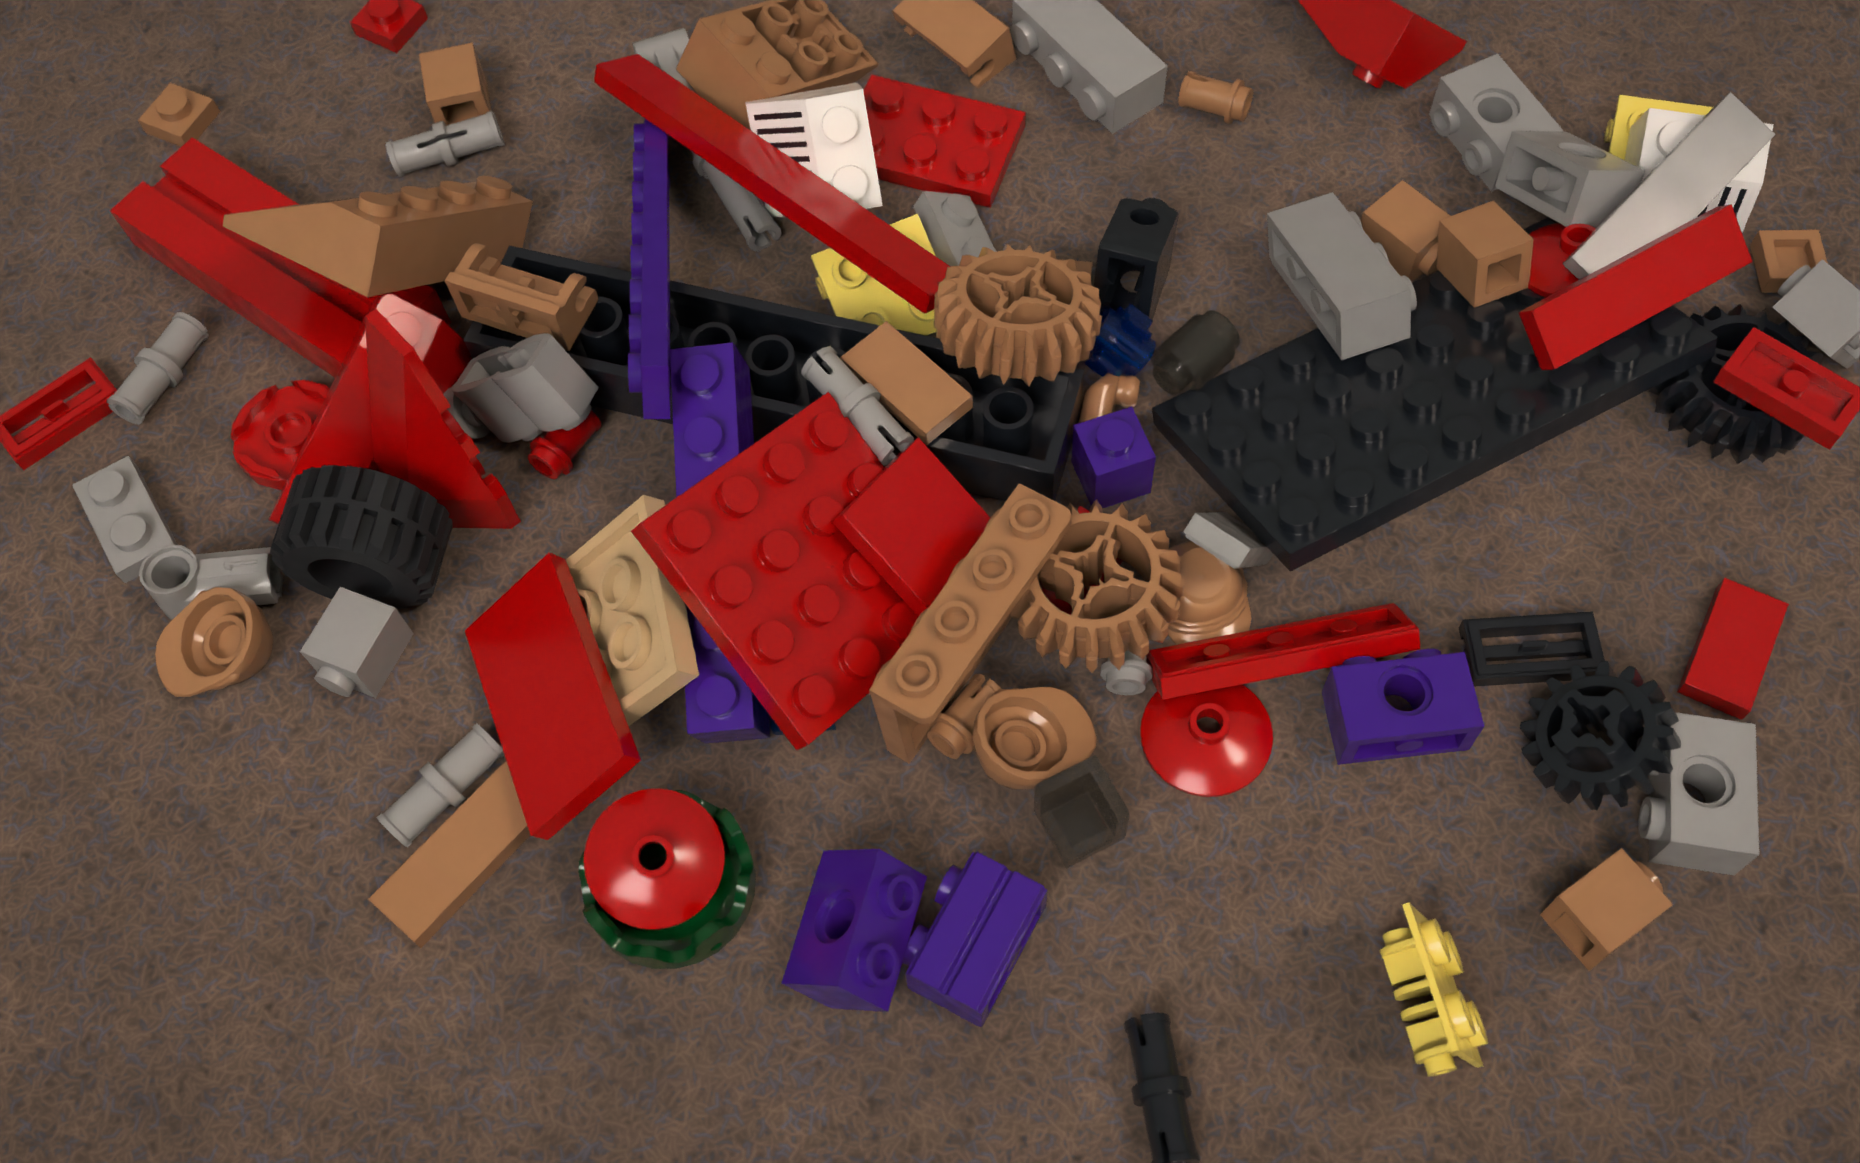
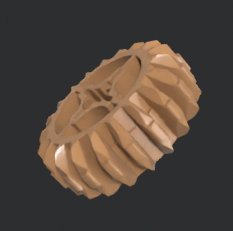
[934,243,1102,386]
[1010,499,1184,673]

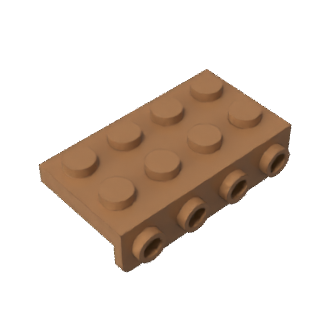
[869,483,1071,764]

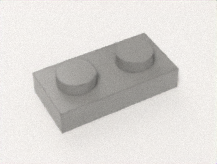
[913,191,997,266]
[72,456,178,583]

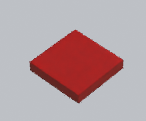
[832,437,991,617]

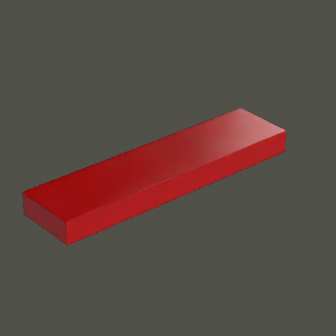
[1518,204,1752,370]
[1146,603,1420,700]

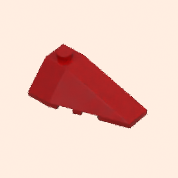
[365,309,521,529]

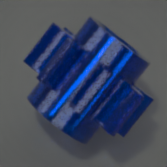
[1084,304,1156,377]

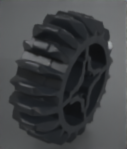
[1649,304,1824,464]

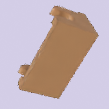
[892,0,1016,88]
[445,243,599,351]

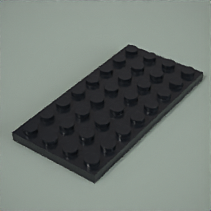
[1152,217,1718,572]

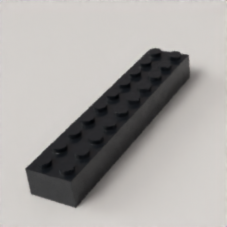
[463,245,1084,501]

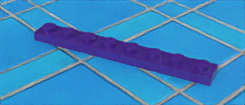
[628,118,670,419]

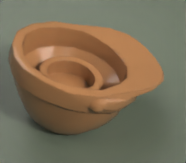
[1168,540,1252,645]
[155,587,274,697]
[972,687,1097,790]

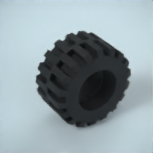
[270,465,453,609]

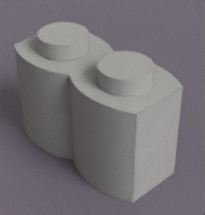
[451,333,599,442]

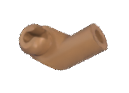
[1078,370,1141,423]

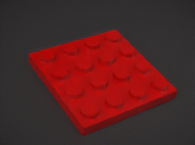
[631,392,918,751]

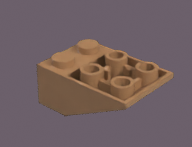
[676,0,878,130]

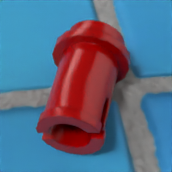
[527,410,601,479]

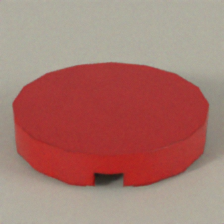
[231,380,330,490]

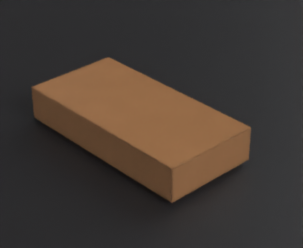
[840,321,973,445]

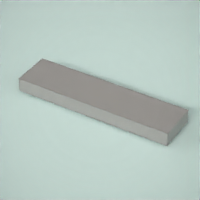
[1563,92,1775,280]

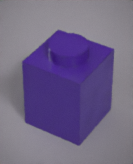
[1071,406,1156,509]

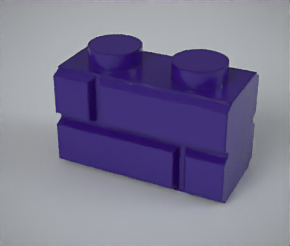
[902,852,1047,1027]

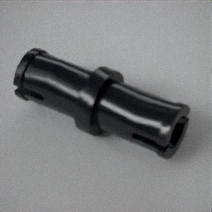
[1124,1013,1201,1163]

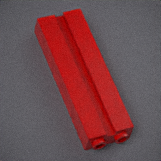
[110,137,451,378]

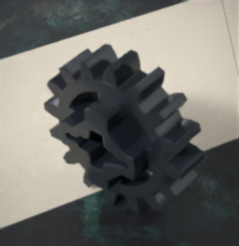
[1520,661,1681,810]

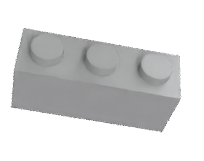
[1010,0,1167,134]
[1267,192,1417,360]

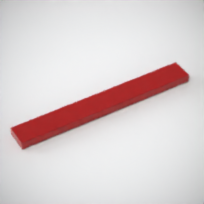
[594,54,951,314]

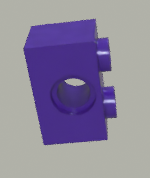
[1322,649,1484,765]
[781,849,927,1012]

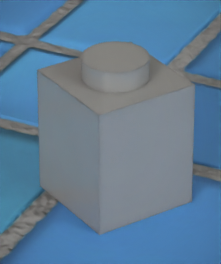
[300,587,414,698]

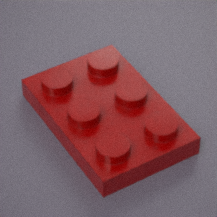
[863,74,1026,208]

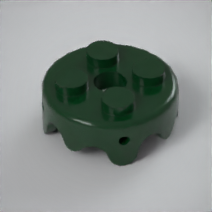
[578,790,756,969]

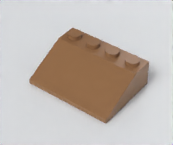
[223,176,533,297]

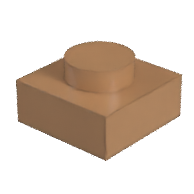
[138,83,220,147]
[1750,230,1827,293]

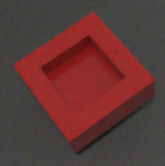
[350,0,428,53]

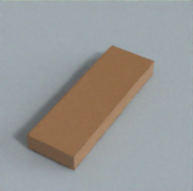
[368,761,530,948]

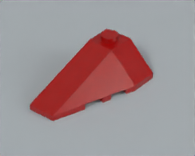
[1298,0,1467,89]
[268,293,472,524]

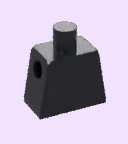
[1094,198,1179,342]

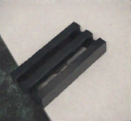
[1459,611,1605,687]

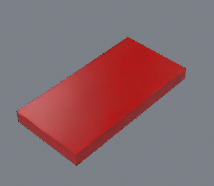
[465,552,641,840]

